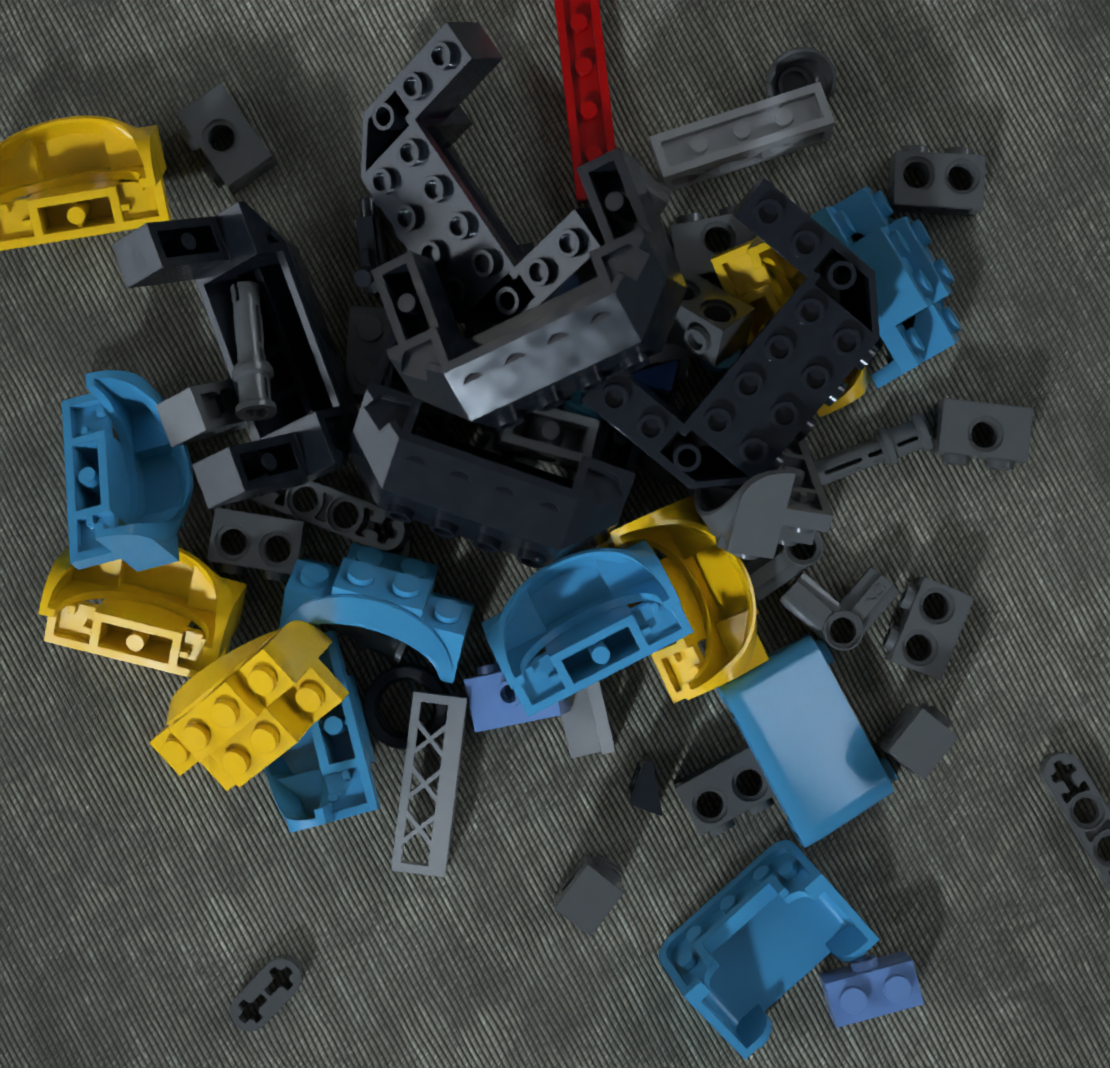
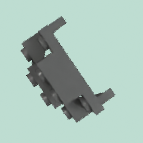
[694,438,833,560]

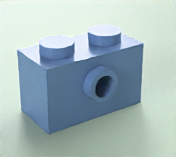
[464,653,571,733]
[818,951,924,1028]

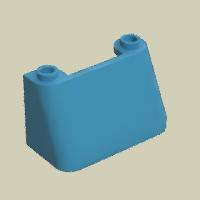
[716,634,898,848]
[658,840,880,1060]

